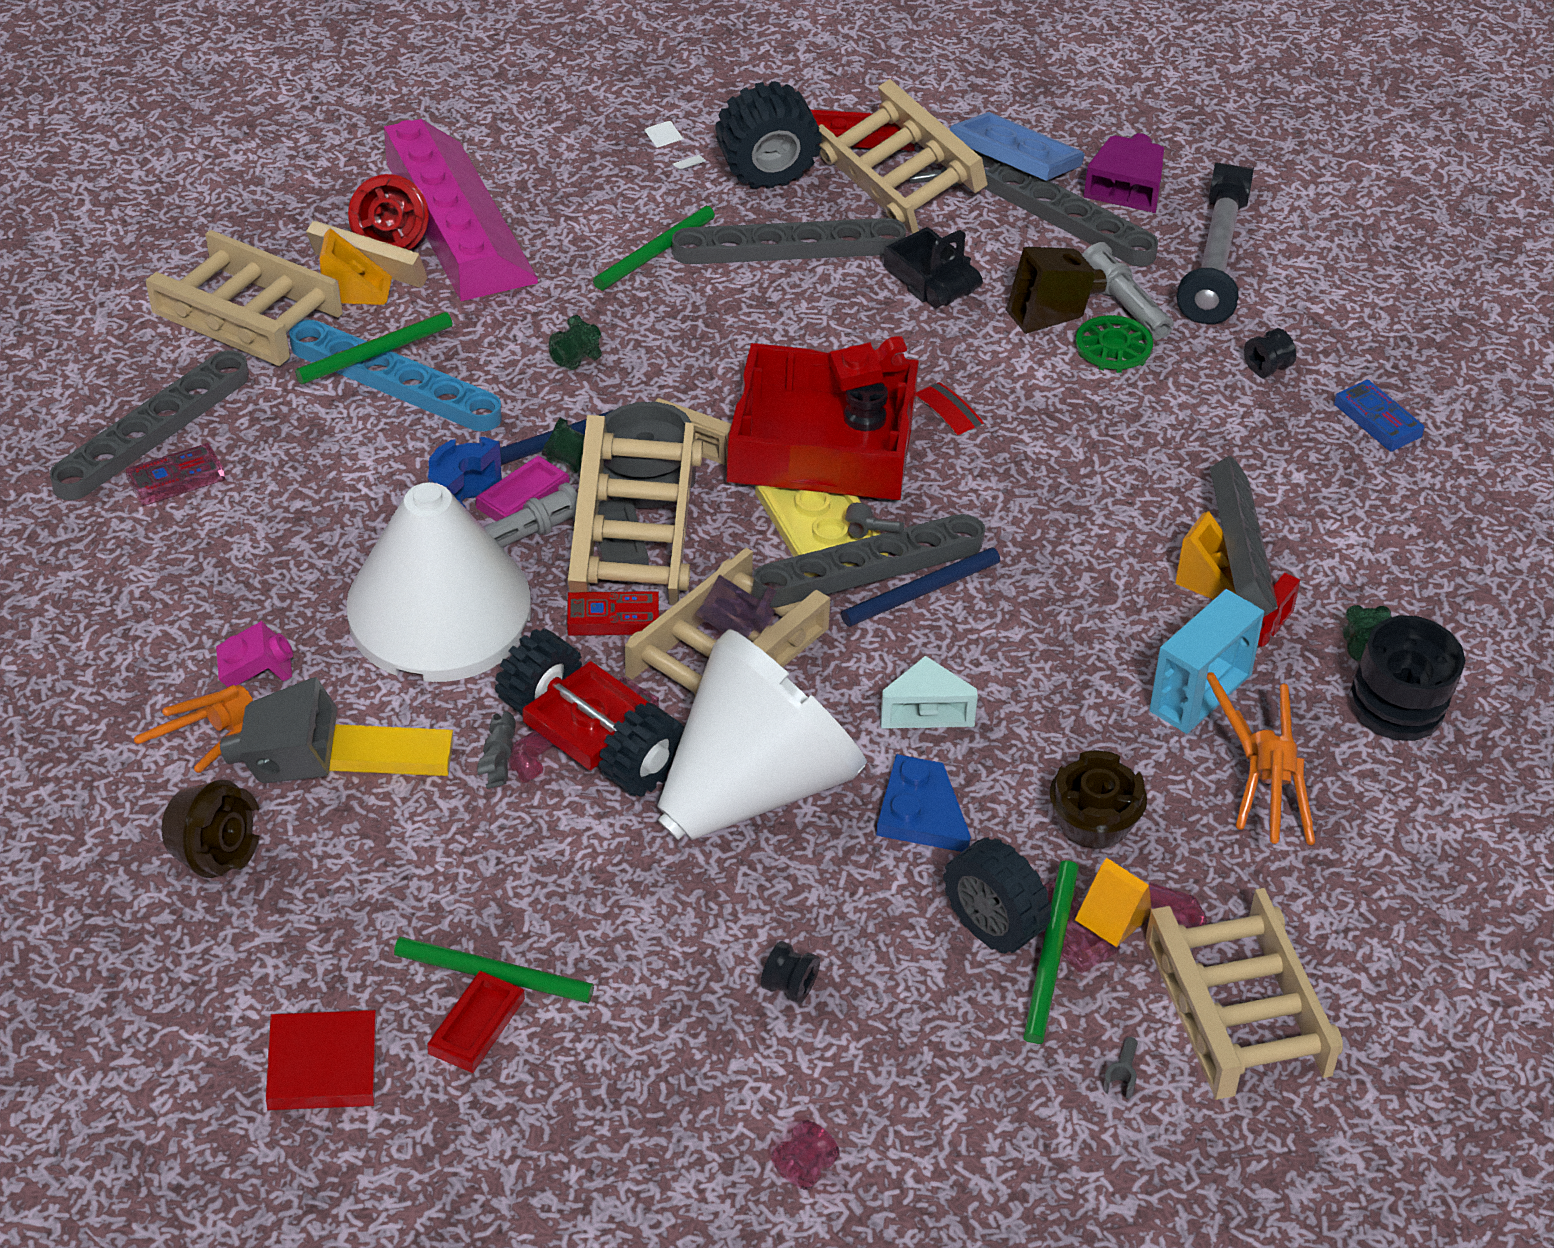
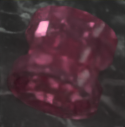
[771,1120,840,1190]

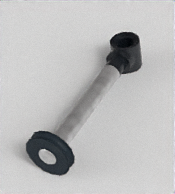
[1176,162,1254,325]

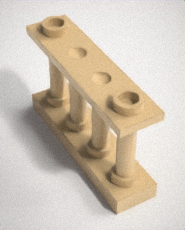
[819,79,988,234]
[145,230,343,366]
[568,415,703,605]
[625,547,830,697]
[1145,888,1343,1100]

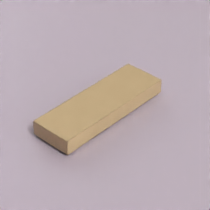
[306,221,428,288]

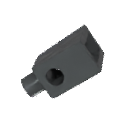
[220,677,337,783]

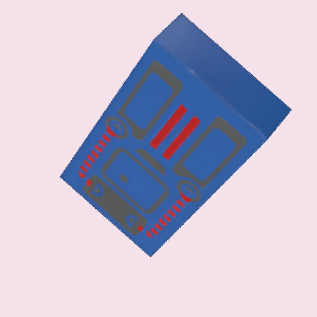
[1334,379,1425,452]

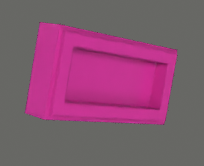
[476,455,569,521]

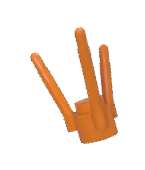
[1207,672,1295,780]
[134,685,253,773]
[1236,740,1315,846]

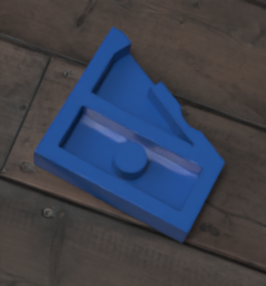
[876,754,971,852]

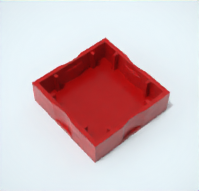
[727,343,919,500]

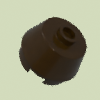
[1050,750,1147,849]
[161,780,259,878]

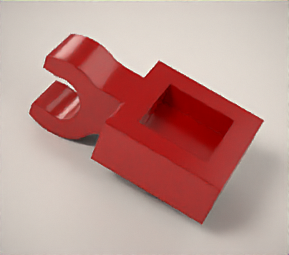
[829,336,908,392]
[1258,572,1301,647]

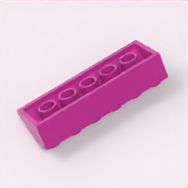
[384,119,538,301]

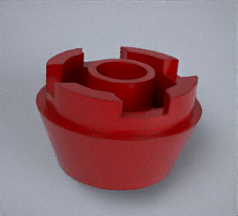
[348,174,429,250]

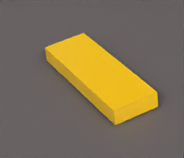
[329,724,454,776]

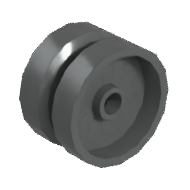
[603,402,696,508]

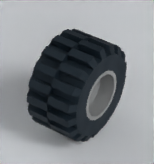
[715,81,822,189]

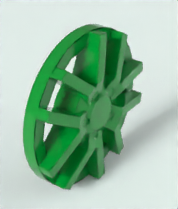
[1075,315,1153,373]

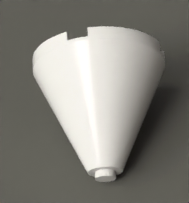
[347,482,531,682]
[657,629,867,840]

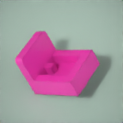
[216,621,293,687]

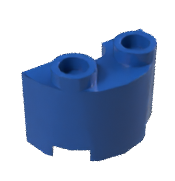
[428,437,502,508]

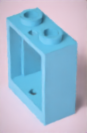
[1149,589,1265,734]

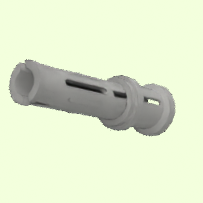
[1083,242,1174,340]
[483,482,578,548]

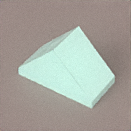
[880,656,978,729]

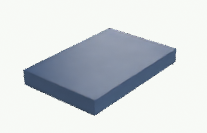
[950,112,1085,181]

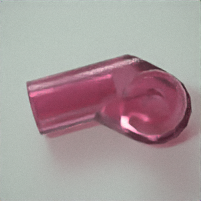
[509,731,556,783]
[1149,882,1207,928]

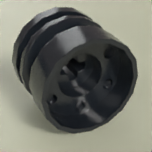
[1349,615,1466,741]

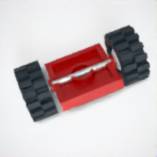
[495,628,685,797]

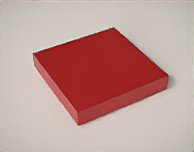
[266,1010,377,1111]

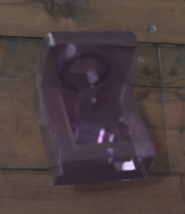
[696,574,777,638]

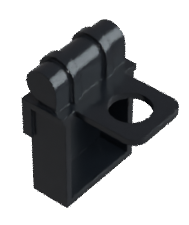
[883,227,983,308]

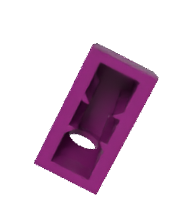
[1084,133,1164,213]

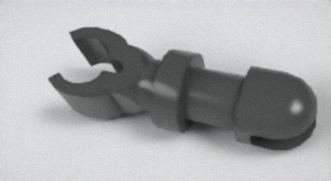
[477,711,516,789]

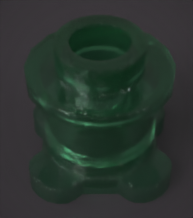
[549,315,602,370]
[542,417,585,473]
[1343,605,1392,662]

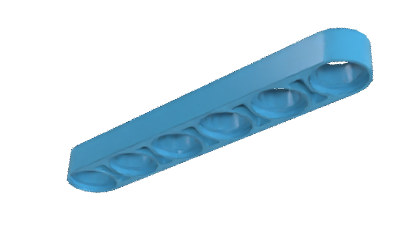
[289,320,502,431]

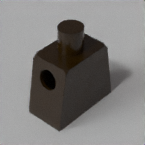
[1006,246,1107,334]

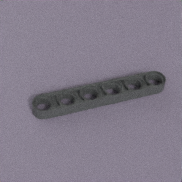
[974,150,1158,267]
[672,218,906,265]
[50,350,249,500]
[1210,455,1278,617]
[751,514,985,607]

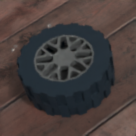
[943,837,1052,954]

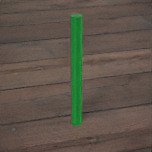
[593,205,715,291]
[295,312,453,385]
[1023,860,1079,1044]
[394,936,594,1004]

